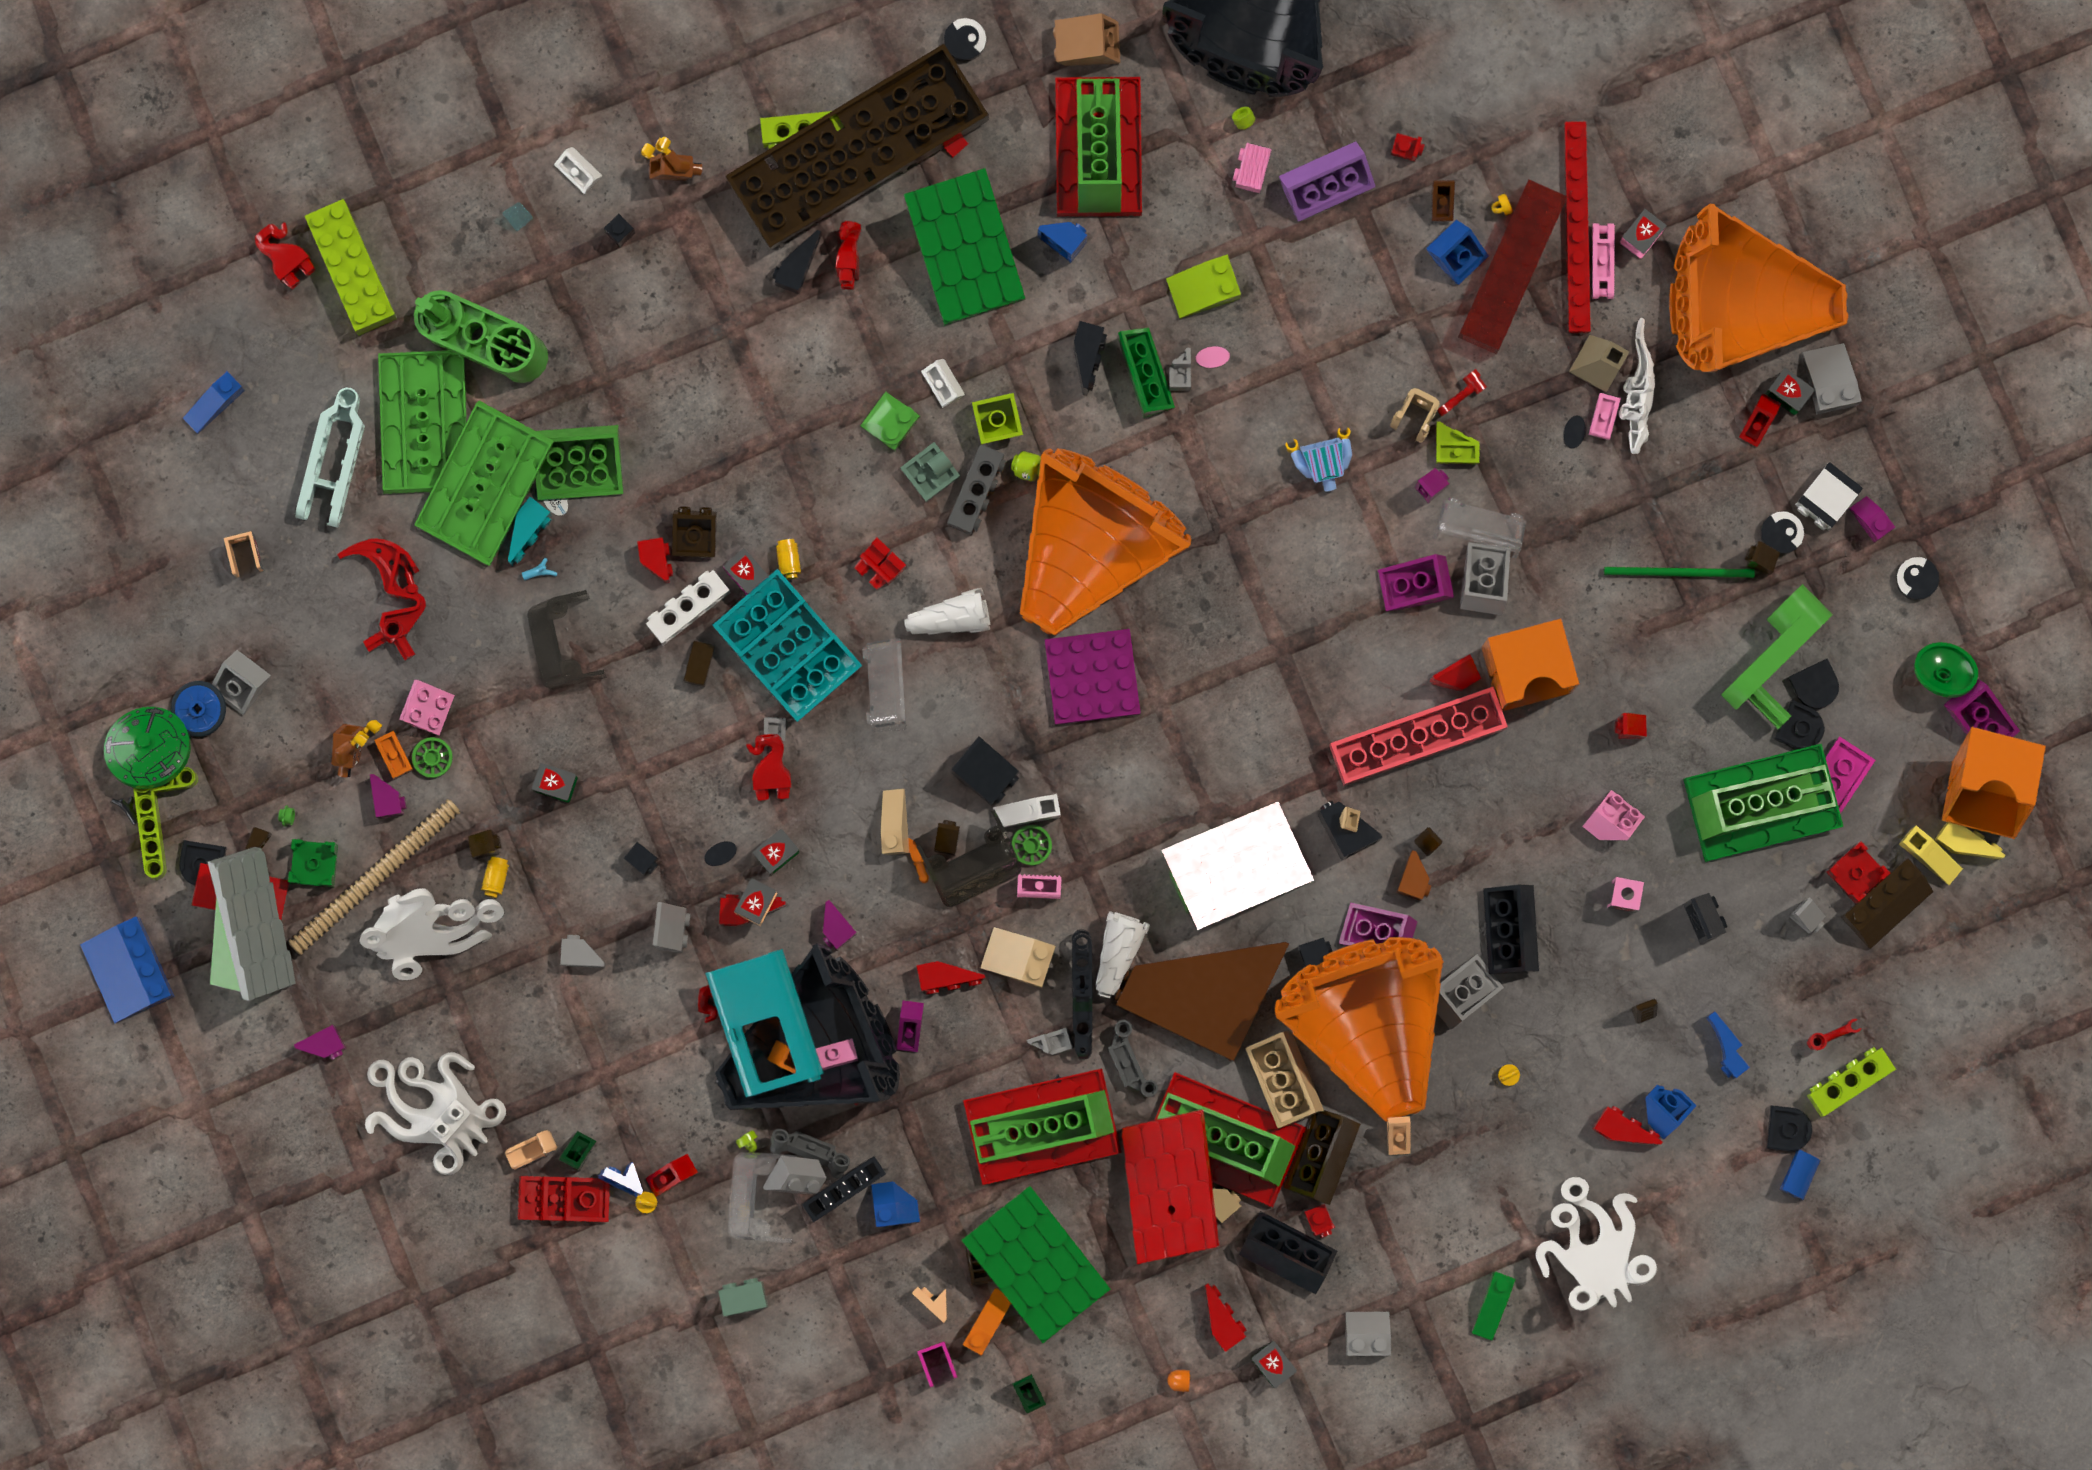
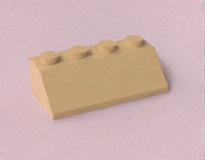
[1245,1030,1324,1128]

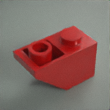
[637,537,673,583]
[1614,713,1647,739]

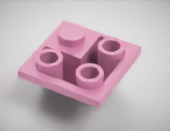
[1582,790,1645,840]

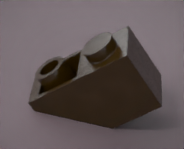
[1744,541,1780,575]
[934,820,960,856]
[468,829,502,859]

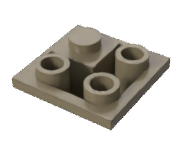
[1569,335,1629,392]

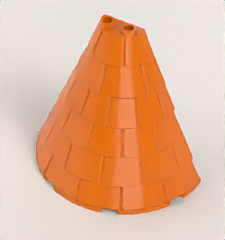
[1669,204,1848,373]
[1020,448,1191,635]
[1275,937,1444,1122]

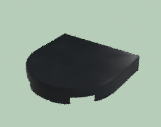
[1788,658,1839,709]
[1774,700,1825,749]
[179,840,227,886]
[1766,1105,1812,1151]

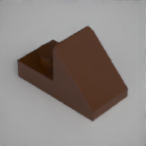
[1431,180,1455,221]

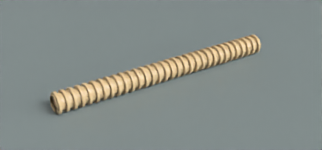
[289,799,460,955]

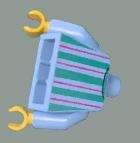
[1285,427,1352,491]

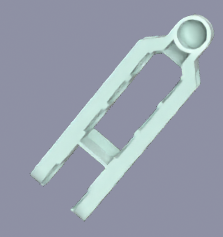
[295,387,365,528]

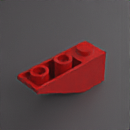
[719,894,786,926]
[916,961,985,995]
[1592,1106,1663,1145]
[1205,1283,1247,1352]

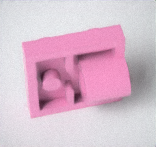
[399,680,455,735]

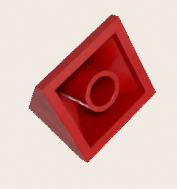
[1430,654,1481,692]

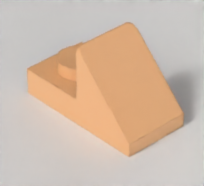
[1387,1116,1411,1155]
[912,1287,947,1323]

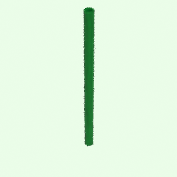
[1604,567,1755,578]

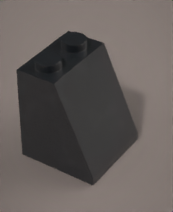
[951,736,1019,806]
[1318,800,1383,861]

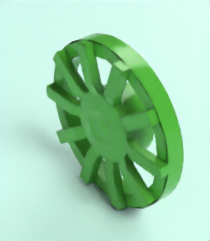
[412,737,453,778]
[1012,825,1052,866]

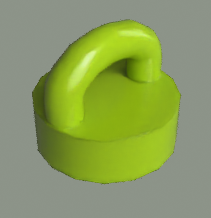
[1232,107,1255,130]
[736,1130,758,1152]

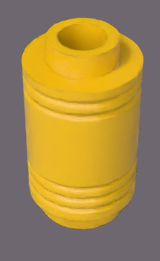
[776,539,801,580]
[481,857,509,898]

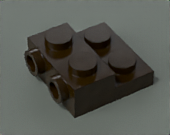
[672,506,717,557]

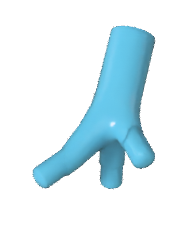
[522,558,557,580]

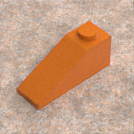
[963,1288,1011,1356]

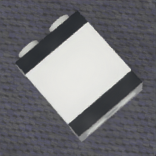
[1795,462,1863,531]

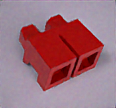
[855,537,907,590]

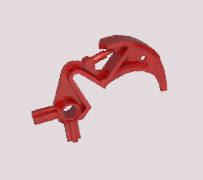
[337,538,426,661]

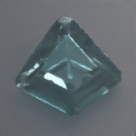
[502,202,533,231]

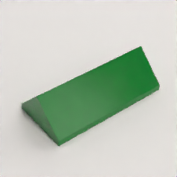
[1117,328,1175,418]

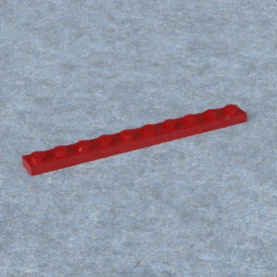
[1564,122,1591,333]

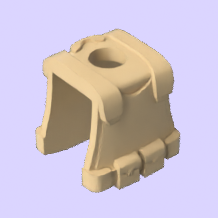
[1390,388,1439,443]

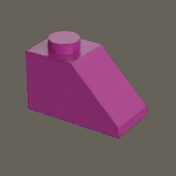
[1414,468,1449,503]
[1849,496,1895,543]
[370,774,407,819]
[823,900,857,950]
[897,1000,924,1052]
[294,1025,347,1060]

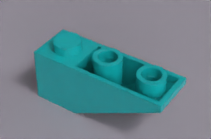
[508,497,552,565]

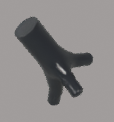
[112,796,138,825]

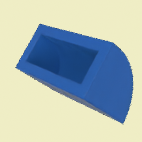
[1780,1150,1821,1200]

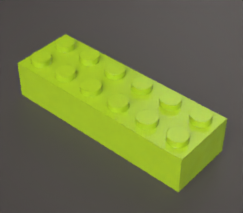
[305,199,397,336]

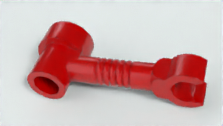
[1437,369,1487,417]
[1807,1019,1862,1051]

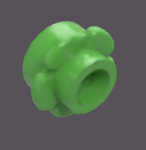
[278,805,295,826]

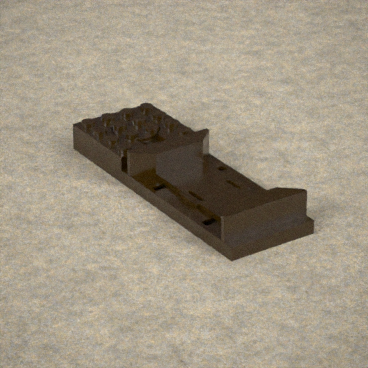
[725,44,989,250]

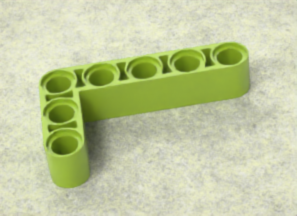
[133,767,198,880]

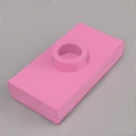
[1589,393,1621,440]
[816,1039,858,1070]

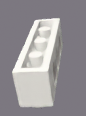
[646,570,730,646]

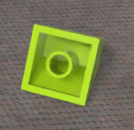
[972,393,1023,444]

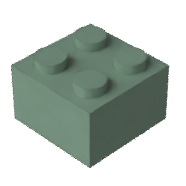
[718,1278,768,1317]

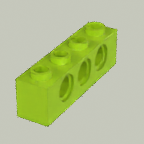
[760,111,844,150]
[1807,1047,1896,1117]

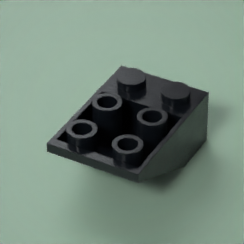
[1073,321,1107,396]

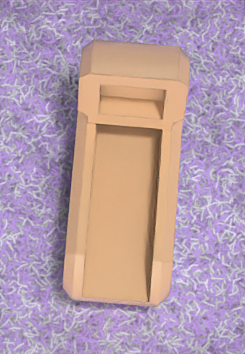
[505,1130,557,1170]

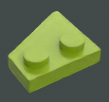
[1436,421,1479,464]

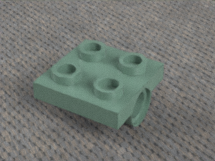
[900,442,960,502]

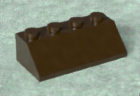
[1841,858,1934,949]
[1283,1110,1361,1205]

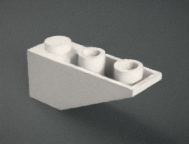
[993,794,1061,829]

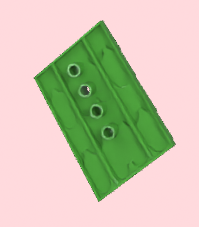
[378,350,467,494]
[414,401,554,566]

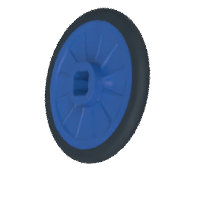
[171,681,226,737]

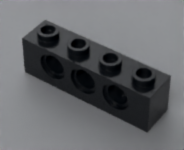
[802,1156,886,1222]

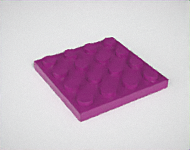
[1044,629,1141,725]

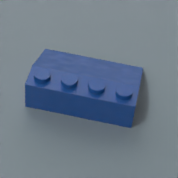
[80,916,175,1023]

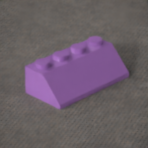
[1279,141,1376,222]

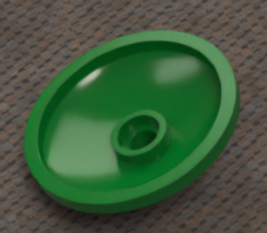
[1914,642,1978,698]

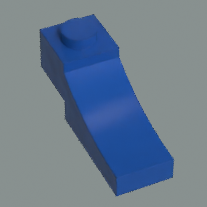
[1706,1012,1750,1079]

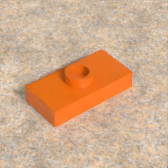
[374,731,413,779]

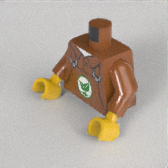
[641,137,702,181]
[331,720,382,777]

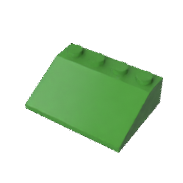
[536,425,623,500]

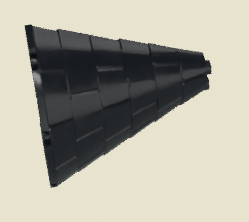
[1162,0,1323,97]
[715,943,900,1110]

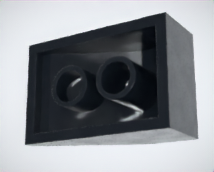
[1683,893,1727,944]

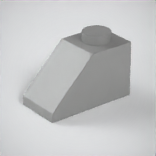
[1789,897,1826,934]
[560,935,606,968]

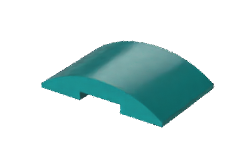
[712,569,862,722]

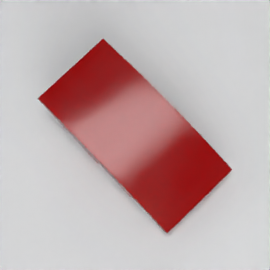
[191,863,289,920]
[518,1176,610,1222]

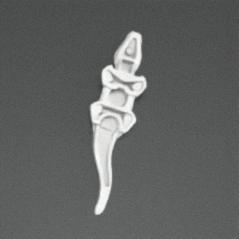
[1619,318,1655,454]

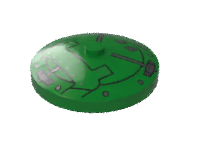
[104,707,191,789]

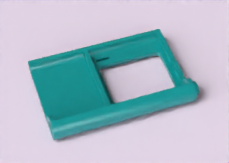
[705,949,824,1097]

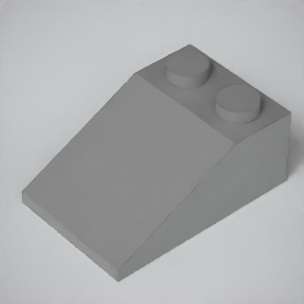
[1802,343,1862,415]
[1460,542,1511,615]
[653,902,691,953]
[1437,954,1504,1030]

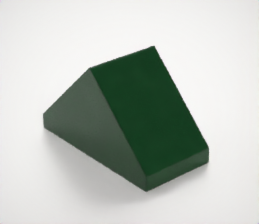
[559,1131,596,1171]
[1012,1374,1046,1414]

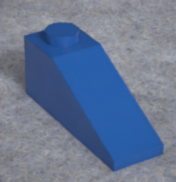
[183,371,245,434]

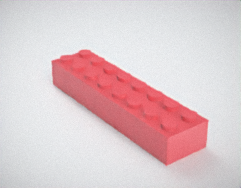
[1329,687,1508,786]

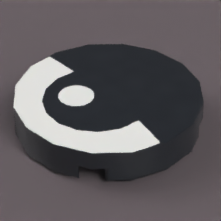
[944,18,986,61]
[1761,512,1804,554]
[1896,557,1939,600]

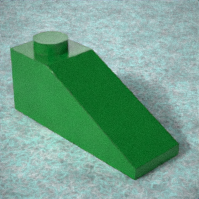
[1472,1271,1516,1341]

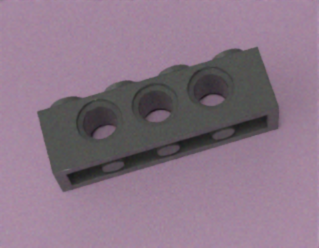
[947,444,1006,535]

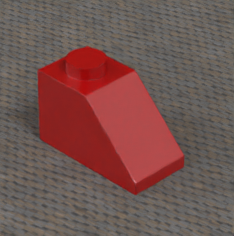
[1739,393,1781,447]
[645,1154,698,1197]

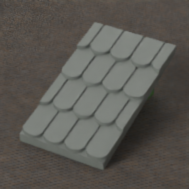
[208,847,296,1001]

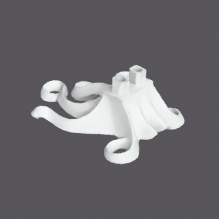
[360,888,504,980]
[365,1052,506,1175]
[1536,1177,1657,1310]

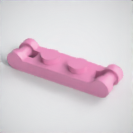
[1592,223,1614,299]

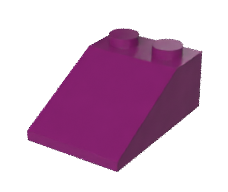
[1378,554,1454,612]
[1944,679,2020,737]
[1339,902,1418,946]

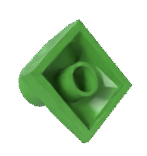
[860,392,920,451]

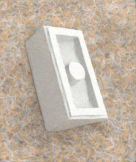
[554,147,602,194]
[921,359,965,408]

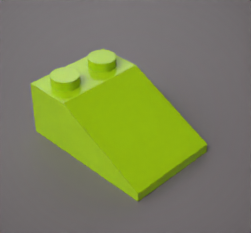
[1166,254,1241,319]

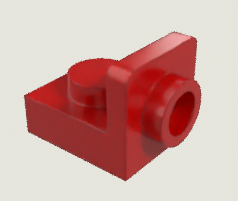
[1391,133,1425,161]
[1304,1204,1335,1238]

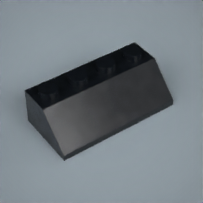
[1483,884,1539,975]
[1239,1211,1337,1294]

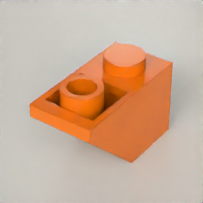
[767,1040,796,1074]

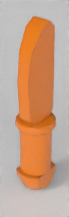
[908,838,929,883]

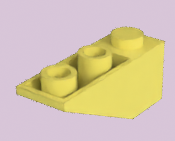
[1934,822,2005,859]
[1899,826,1962,885]

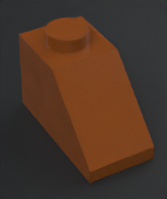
[1397,850,1432,901]

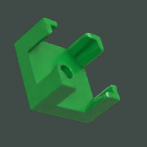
[288,839,338,887]

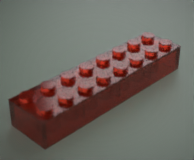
[1458,179,1568,355]

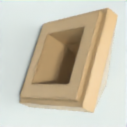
[1339,807,1360,832]

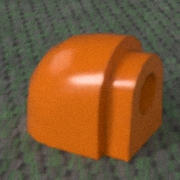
[1167,1370,1190,1392]

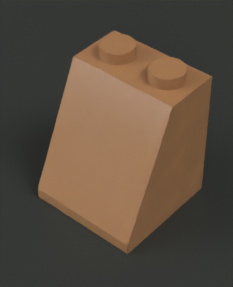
[1053,13,1120,66]

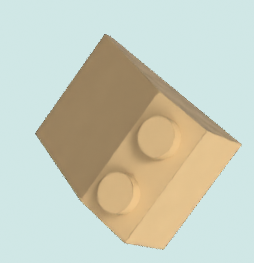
[981,927,1056,988]

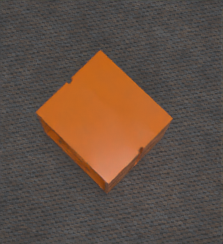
[1481,619,1579,712]
[1942,727,2046,839]

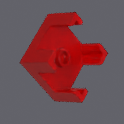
[1826,841,1890,904]

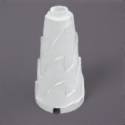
[904,588,990,635]
[1095,911,1150,998]

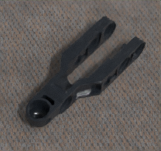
[1072,929,1092,1060]

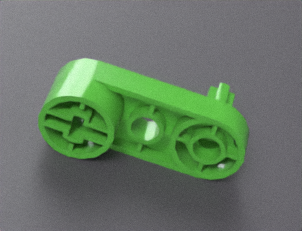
[414,290,548,383]
[1721,584,1833,729]

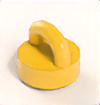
[1491,193,1513,216]
[1498,1064,1520,1086]
[635,1192,657,1213]

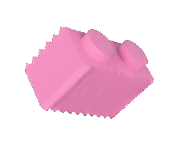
[1233,143,1271,193]
[1017,874,1061,899]

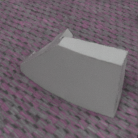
[1169,348,1191,391]
[763,717,786,758]
[1027,1028,1074,1055]

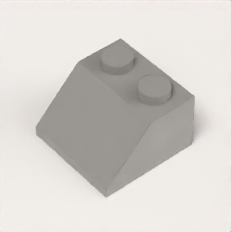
[212,650,271,715]
[763,1156,826,1194]
[1345,1312,1391,1356]

